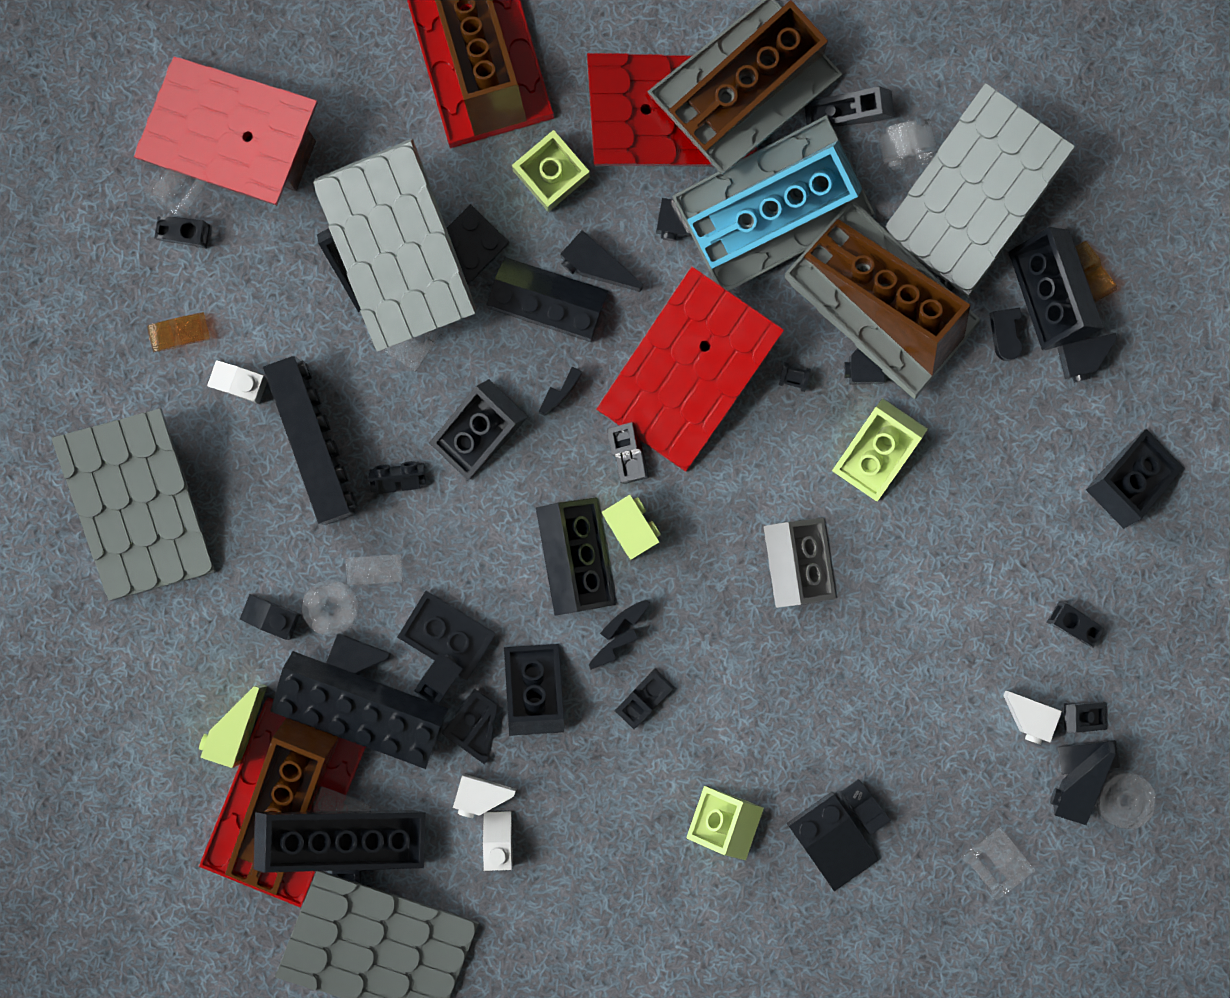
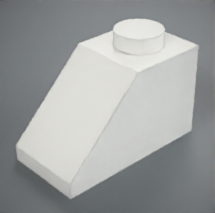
[207,360,267,404]
[1004,691,1062,745]
[453,774,516,818]
[483,811,513,871]

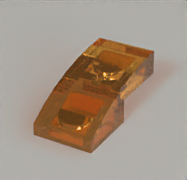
[1075,241,1117,303]
[147,312,210,353]

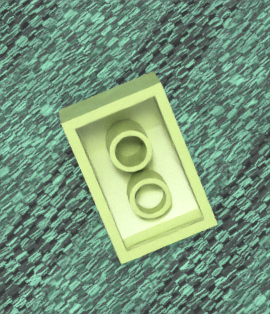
[832,398,927,501]
[199,684,267,768]

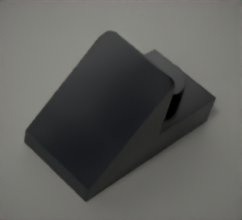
[1064,702,1107,733]

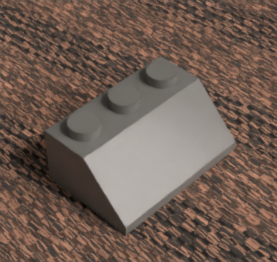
[764,518,836,608]

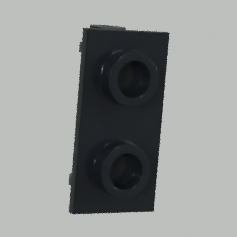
[368,461,426,494]

